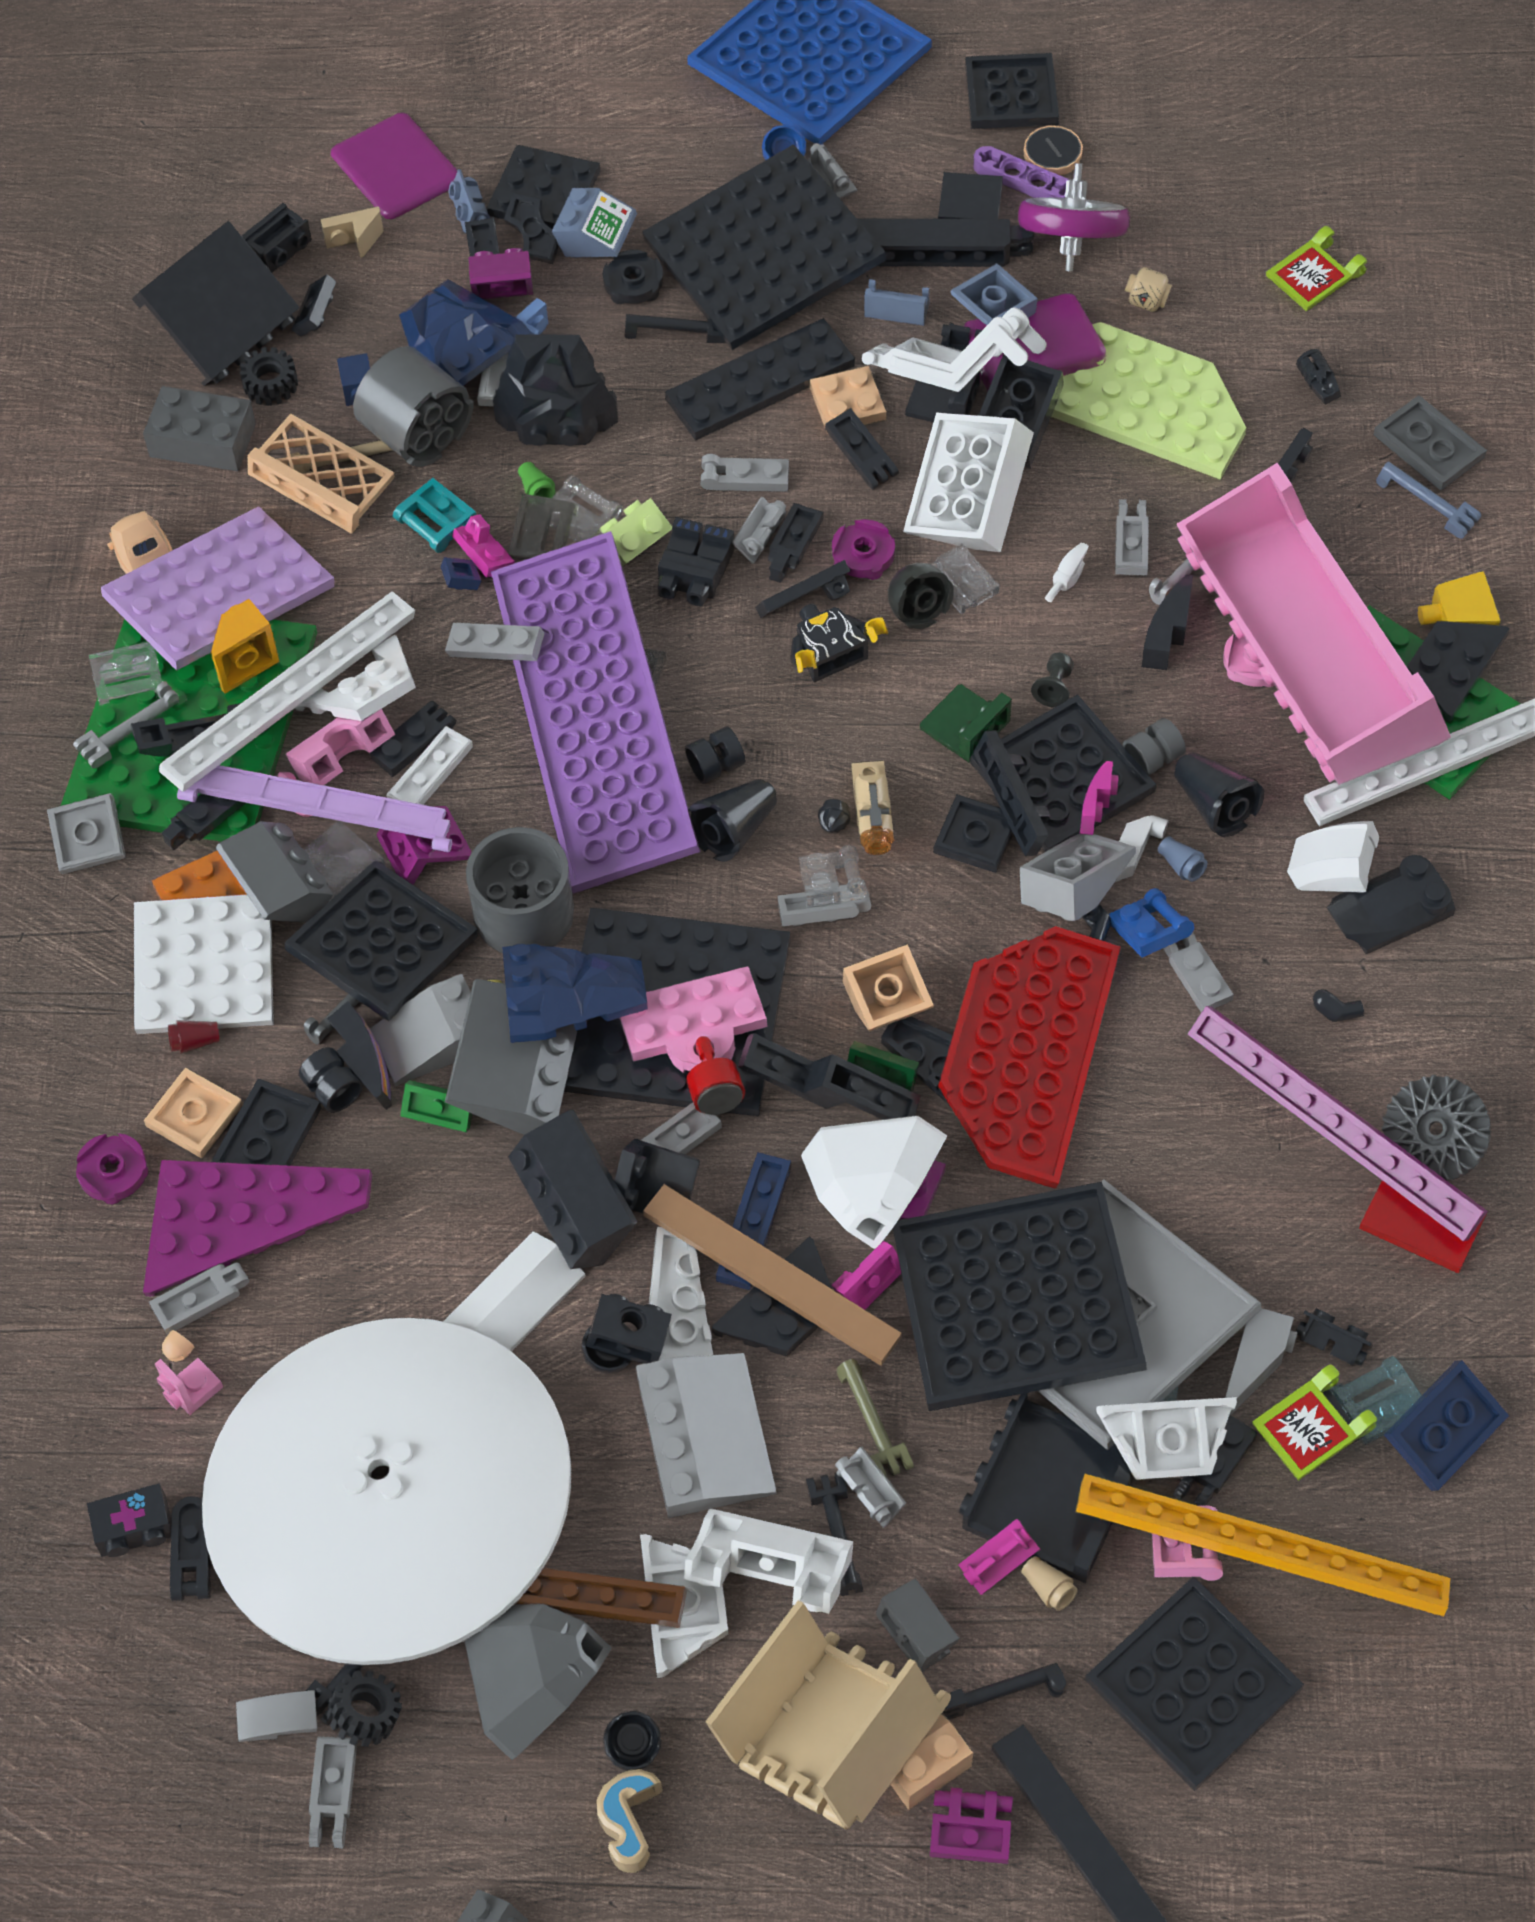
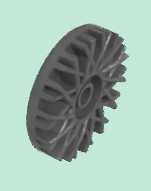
[1382,1075,1491,1181]

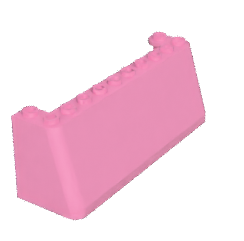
[1176,463,1451,785]

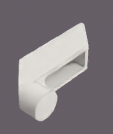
[1115,815,1169,882]

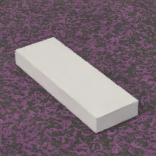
[386,726,473,805]

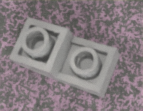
[236,1690,317,1742]

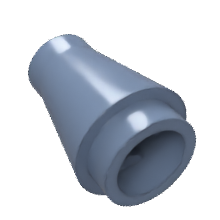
[1158,836,1207,882]

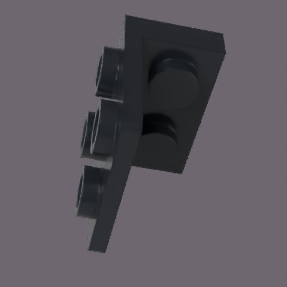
[905,370,981,423]
[615,1138,700,1214]

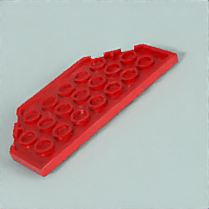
[938,926,1121,1189]

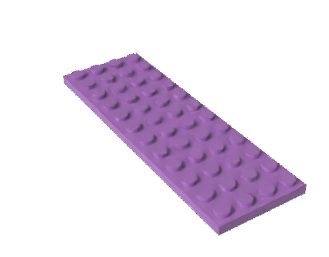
[491,531,700,893]

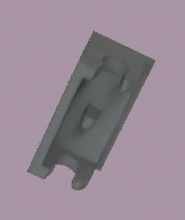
[876,1578,959,1672]

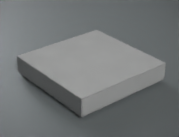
[47,793,126,874]

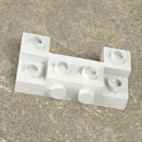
[684,1508,853,1614]

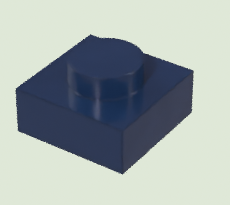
[441,557,481,590]

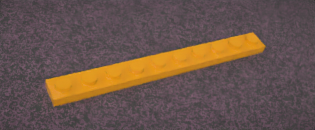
[1076,1474,1451,1617]

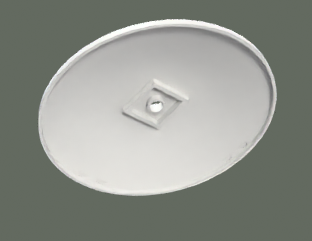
[202,1318,571,1665]

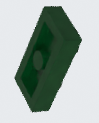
[847,1041,919,1092]

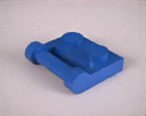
[1108,888,1194,958]

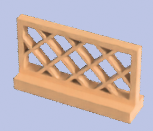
[248,414,395,534]

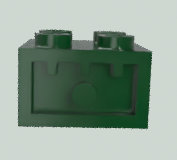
[920,684,1012,763]

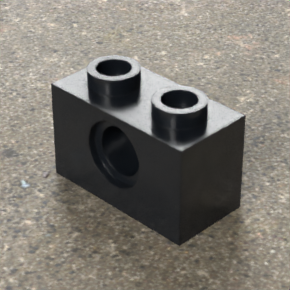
[586,1294,672,1364]

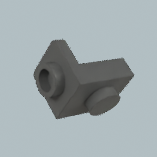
[457,1889,529,1922]

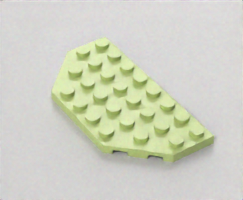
[1051,322,1246,480]

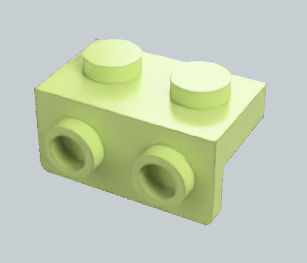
[600,498,672,566]

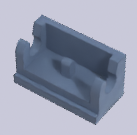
[864,279,930,326]

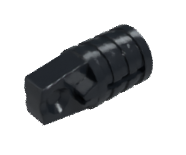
[1296,349,1341,405]

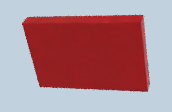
[1359,1180,1488,1274]

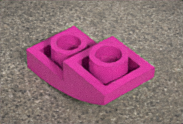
[1080,761,1118,835]

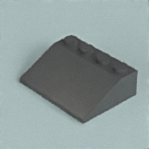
[445,979,577,1135]

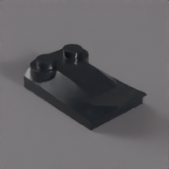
[1326,855,1456,954]

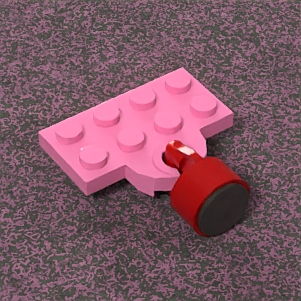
[620,966,767,1115]

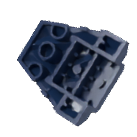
[399,279,532,386]
[502,944,648,1043]

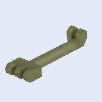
[837,1359,914,1478]

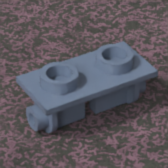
[449,169,490,234]

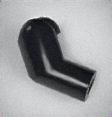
[1082,904,1111,941]
[1313,989,1364,1022]

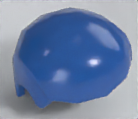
[762,125,806,160]

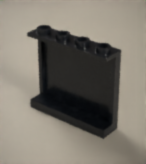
[132,220,300,386]
[959,1393,1134,1583]

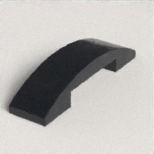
[131,703,268,757]

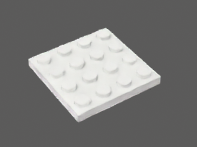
[134,895,274,1034]

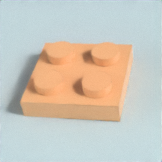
[810,366,886,434]
[144,1068,243,1159]

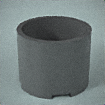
[353,346,473,467]
[466,827,574,953]

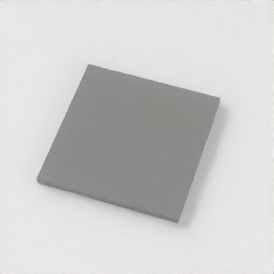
[1038,1179,1261,1450]

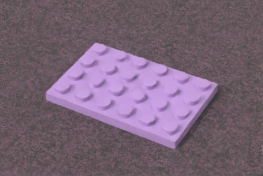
[101,506,334,670]

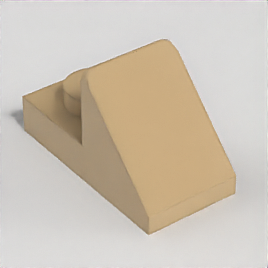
[320,206,383,258]

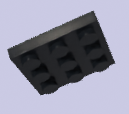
[965,53,1059,129]
[487,144,600,229]

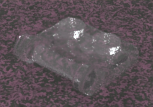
[539,475,623,542]
[89,642,162,705]
[798,845,867,907]

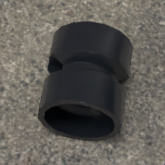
[685,726,746,784]
[298,1047,363,1113]

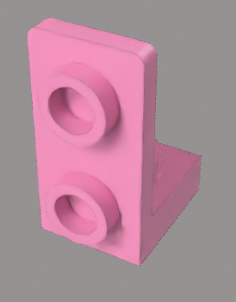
[155,1358,223,1415]

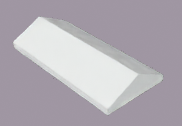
[443,1231,586,1352]

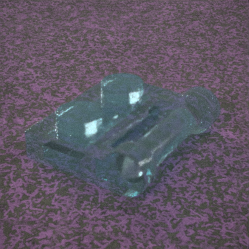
[1330,1356,1422,1445]

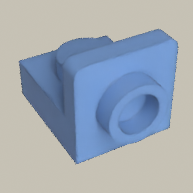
[516,298,548,335]

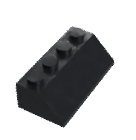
[508,1110,638,1269]

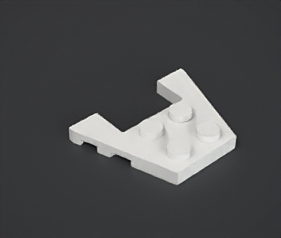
[295,635,416,721]

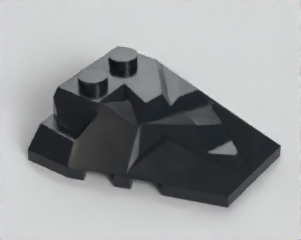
[493,334,619,446]

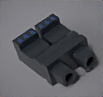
[658,517,734,607]

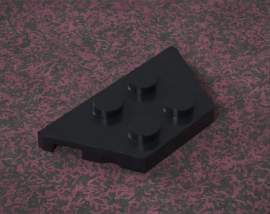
[1407,621,1510,723]
[712,1236,832,1357]

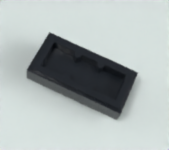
[465,218,500,257]

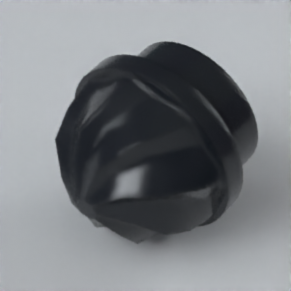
[818,799,851,833]

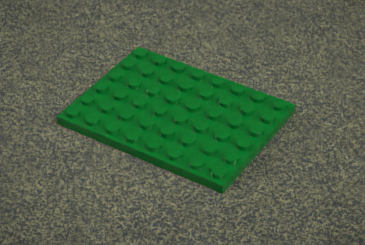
[60,618,318,842]

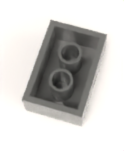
[143,386,256,471]

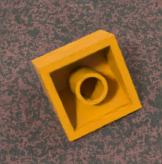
[211,599,280,694]

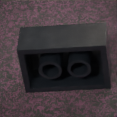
[979,353,1064,469]

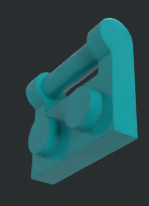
[393,478,476,553]

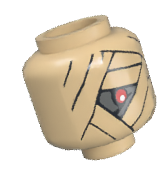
[1125,267,1172,312]

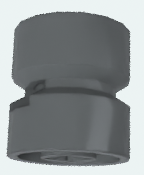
[1123,718,1186,776]

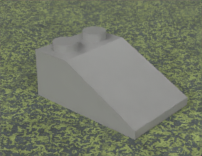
[1020,834,1136,921]
[370,974,471,1086]

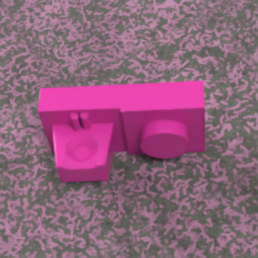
[452,514,515,577]
[832,1241,901,1310]

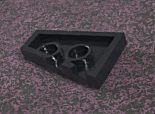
[881,1016,952,1106]

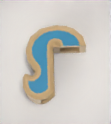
[597,1769,663,1873]

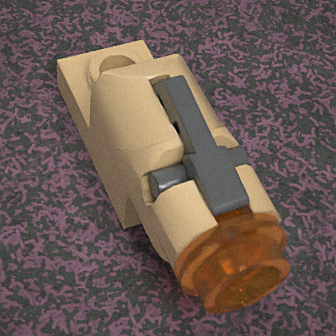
[851,761,894,855]

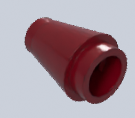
[168,1020,220,1054]

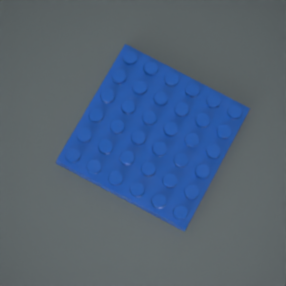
[688,0,932,145]

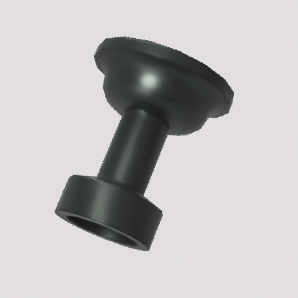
[1031,653,1074,707]

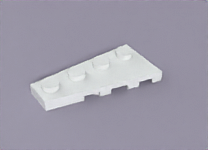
[643,1227,713,1364]

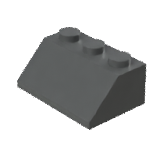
[216,821,334,922]

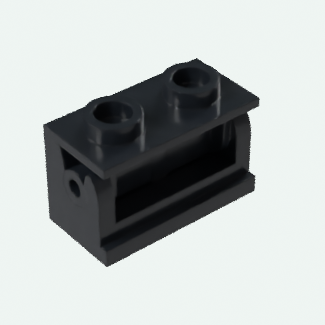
[242,203,312,273]

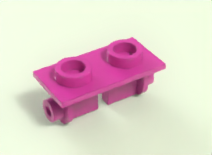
[958,1519,1040,1595]

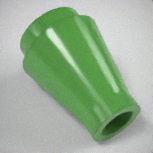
[518,462,555,505]

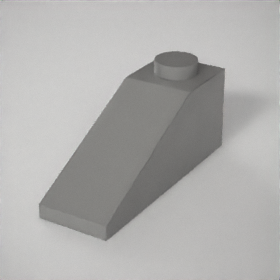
[1225,1308,1297,1415]

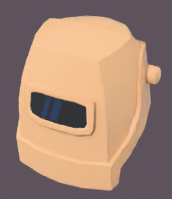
[107,511,173,574]

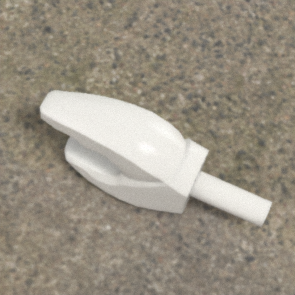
[1045,543,1089,602]

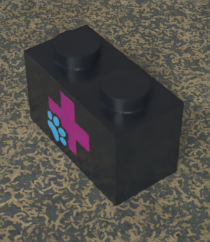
[87,1483,171,1557]

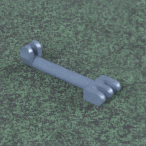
[1376,461,1481,539]

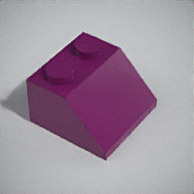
[468,248,534,299]

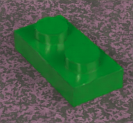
[400,1080,472,1132]

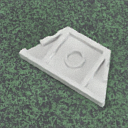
[1097,1397,1237,1480]
[640,1534,729,1678]

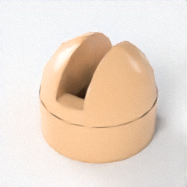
[162,1330,195,1362]

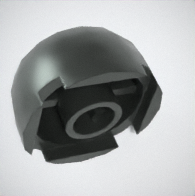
[888,563,954,629]

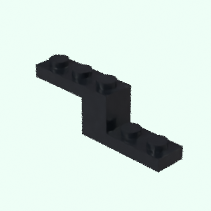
[738,1033,921,1120]

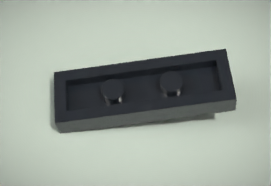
[755,560,850,618]

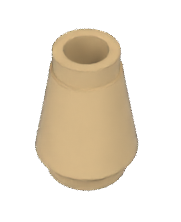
[1021,1556,1077,1611]

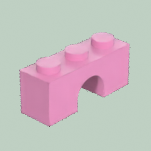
[286,709,395,785]

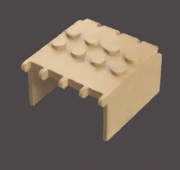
[706,1600,951,1829]

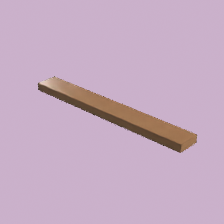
[643,1184,902,1366]

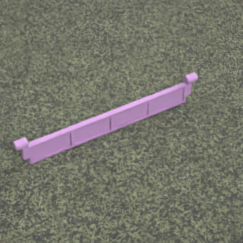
[177,765,452,852]

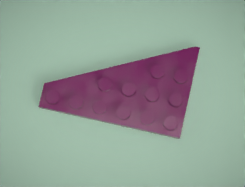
[143,1160,372,1297]

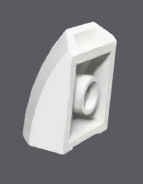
[1287,821,1379,892]

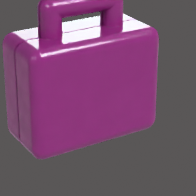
[330,112,457,219]
[964,293,1106,391]

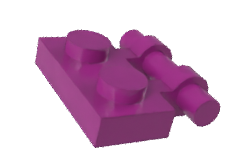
[930,1787,1013,1864]

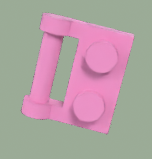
[1152,1505,1223,1581]

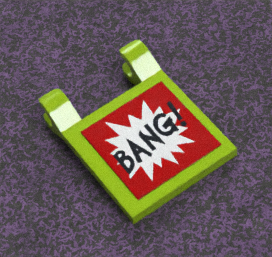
[1266,226,1367,311]
[1252,1365,1377,1481]

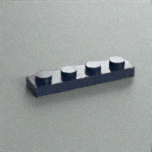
[716,1152,791,1291]

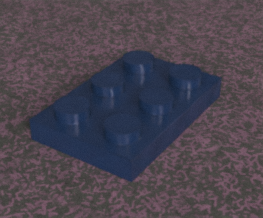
[1384,1360,1509,1491]

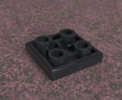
[938,172,1003,219]

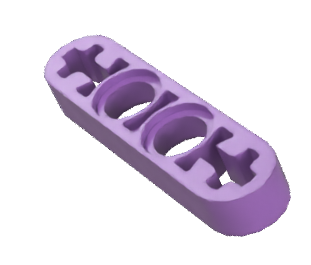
[973,146,1069,198]

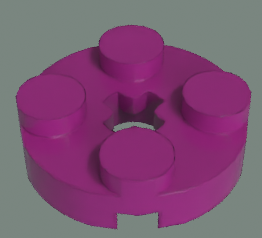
[832,519,895,580]
[76,1133,149,1205]

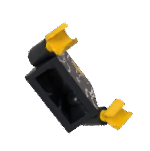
[790,604,889,683]

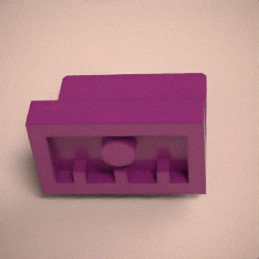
[376,806,472,885]

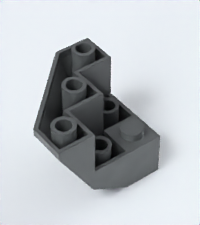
[464,1604,612,1760]

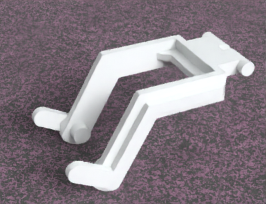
[862,307,1046,392]

